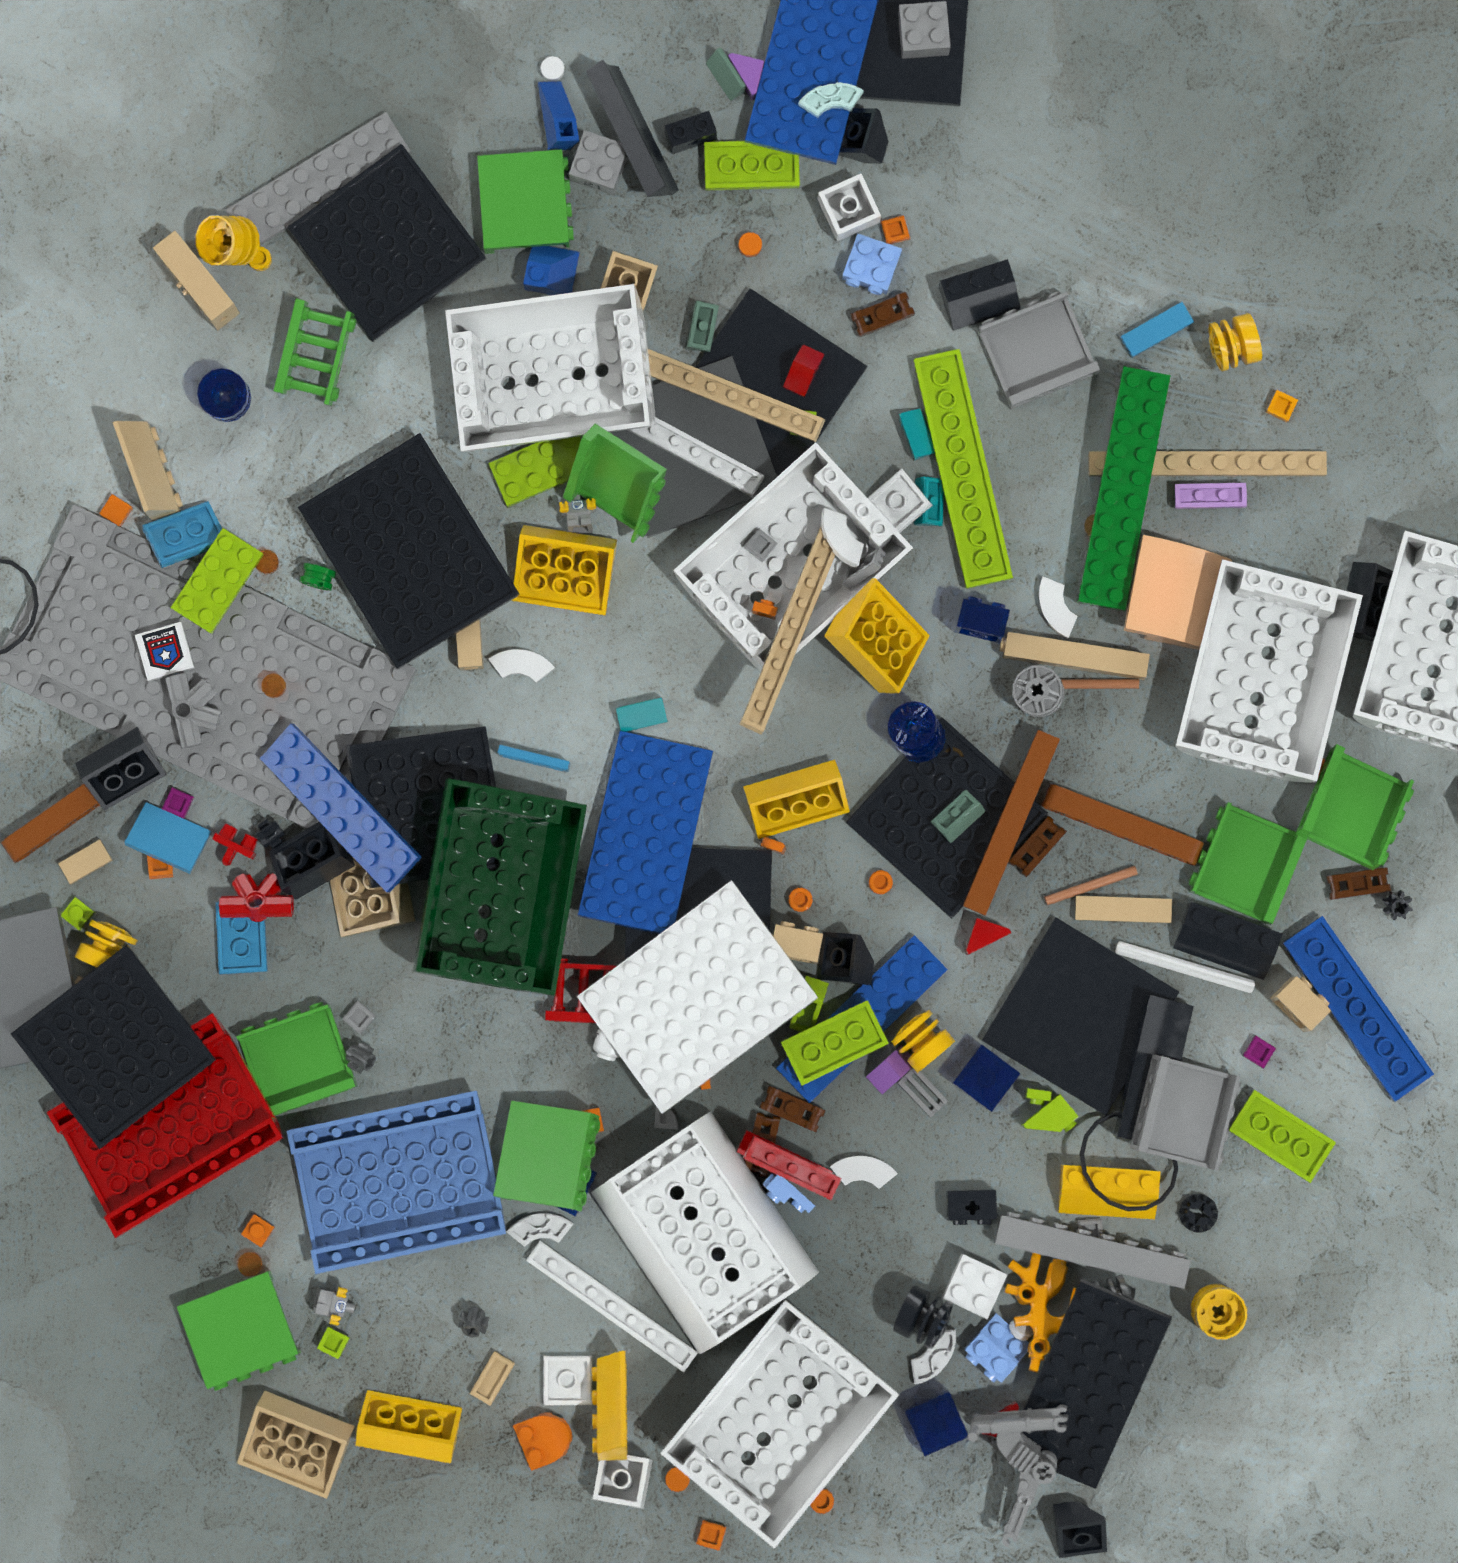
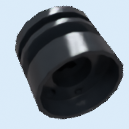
[893,1285,953,1349]

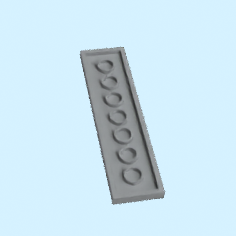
[226,112,411,246]

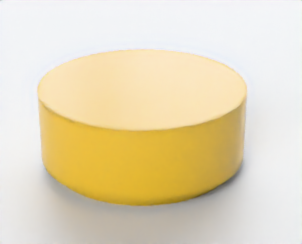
[249,246,272,271]

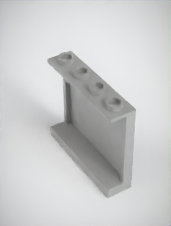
[978,291,1100,409]
[1130,1055,1241,1171]

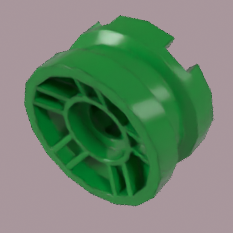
[299,563,336,591]

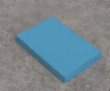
[142,501,222,568]
[125,802,211,874]
[215,902,268,974]

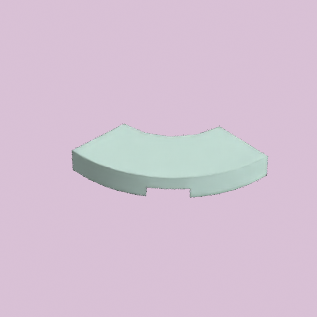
[798,83,864,118]

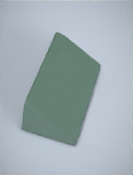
[706,47,746,101]
[685,301,719,352]
[931,790,985,843]

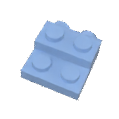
[842,234,902,295]
[762,1173,815,1213]
[964,1313,1029,1383]

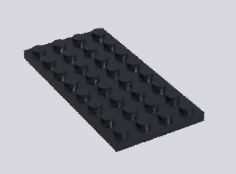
[1022,1279,1172,1489]

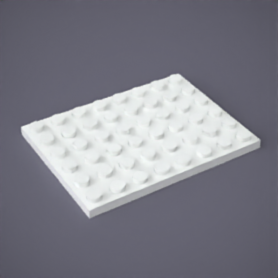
[577,881,818,1114]

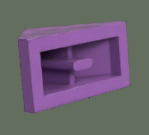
[728,53,764,101]
[866,1044,912,1094]

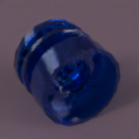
[197,368,252,423]
[887,701,945,762]

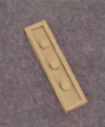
[1075,896,1172,923]

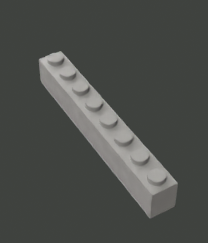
[994,1211,1191,1289]

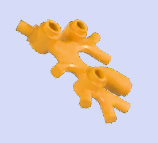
[1005,1253,1076,1372]

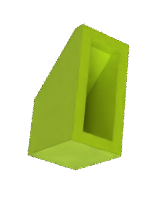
[789,976,829,1032]
[1022,1094,1079,1132]

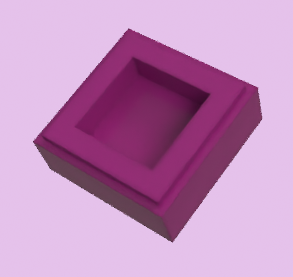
[162,788,195,819]
[1242,1035,1276,1069]

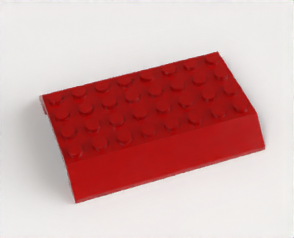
[47,1013,283,1238]

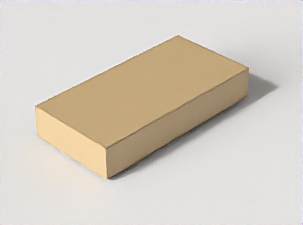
[58,840,113,885]
[470,1351,515,1406]

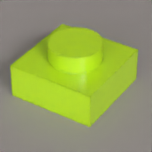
[61,897,95,931]
[1025,1088,1052,1105]
[317,1326,350,1359]

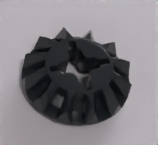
[1179,1194,1218,1233]

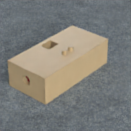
[153,231,240,331]

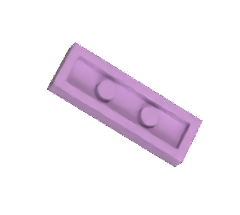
[1174,483,1247,509]

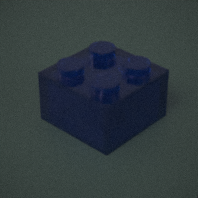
[954,596,1010,644]
[951,1044,1021,1112]
[904,1390,968,1456]

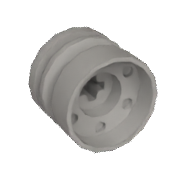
[1012,665,1065,718]

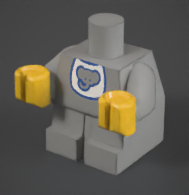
[559,494,596,534]
[312,1287,355,1326]

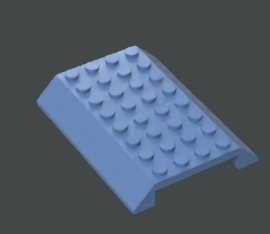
[287,1090,506,1274]

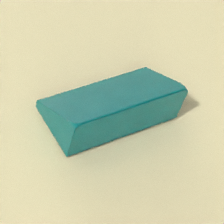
[898,408,935,461]
[913,476,944,526]
[616,697,668,732]

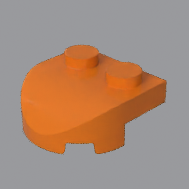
[513,1412,572,1471]

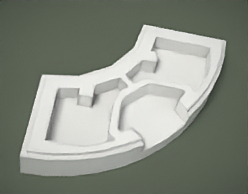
[821,508,864,568]
[1038,577,1078,639]
[488,649,555,683]
[830,1156,898,1189]
[506,1213,574,1247]
[911,1329,956,1384]

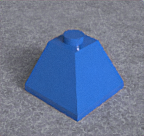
[523,246,580,295]

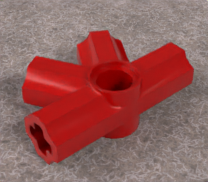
[219,873,294,922]

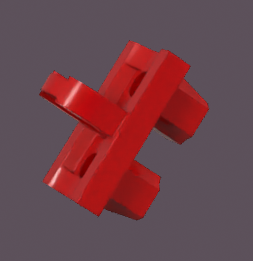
[212,824,258,866]

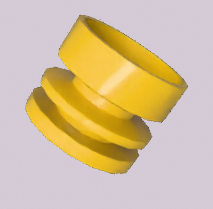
[195,216,260,266]
[1208,313,1262,372]
[74,919,138,967]
[891,1010,955,1073]
[1191,1284,1247,1339]

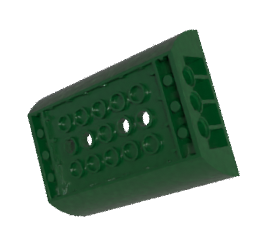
[413,778,587,996]

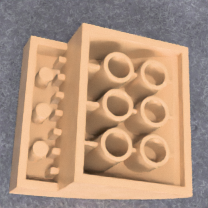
[1124,535,1232,650]

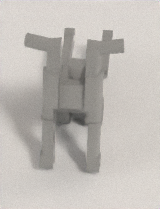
[968,1405,1068,1547]

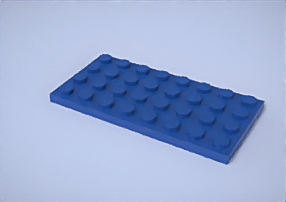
[745,0,878,165]
[578,731,713,934]

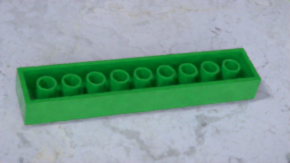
[1077,366,1171,612]

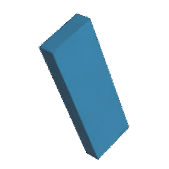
[1120,302,1194,358]
[498,745,570,772]

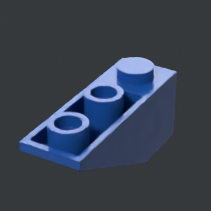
[538,81,579,150]

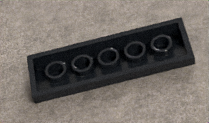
[586,60,679,197]
[1113,995,1194,1140]

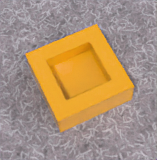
[1266,390,1298,422]

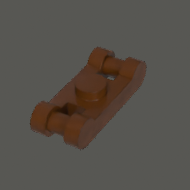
[850,292,915,337]
[1008,816,1067,877]
[1326,867,1391,900]
[759,1086,826,1132]
[745,1112,781,1179]

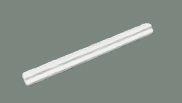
[1115,941,1255,993]

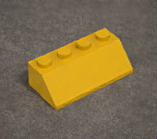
[743,760,850,839]
[1058,1165,1160,1219]
[592,1351,627,1461]
[355,1390,462,1464]

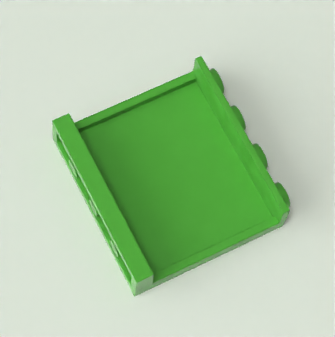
[477,150,574,254]
[563,423,667,543]
[1295,744,1414,870]
[1188,802,1307,925]
[236,1002,358,1116]
[493,1101,600,1212]
[177,1271,301,1391]

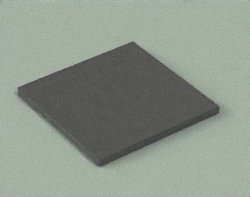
[610,356,777,538]
[0,907,75,1069]

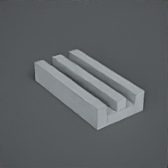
[842,547,886,589]
[897,1068,948,1118]

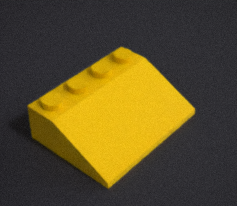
[512,525,617,615]
[824,578,930,693]

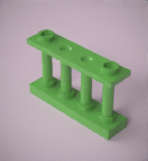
[273,299,356,406]

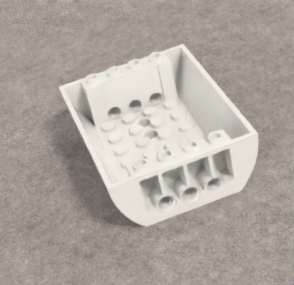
[445,284,655,452]
[673,443,913,671]
[1353,531,1458,753]
[1176,559,1363,783]
[591,1111,819,1354]
[660,1300,899,1549]

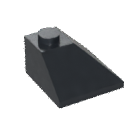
[839,108,889,164]
[817,932,874,985]
[1053,1501,1107,1558]

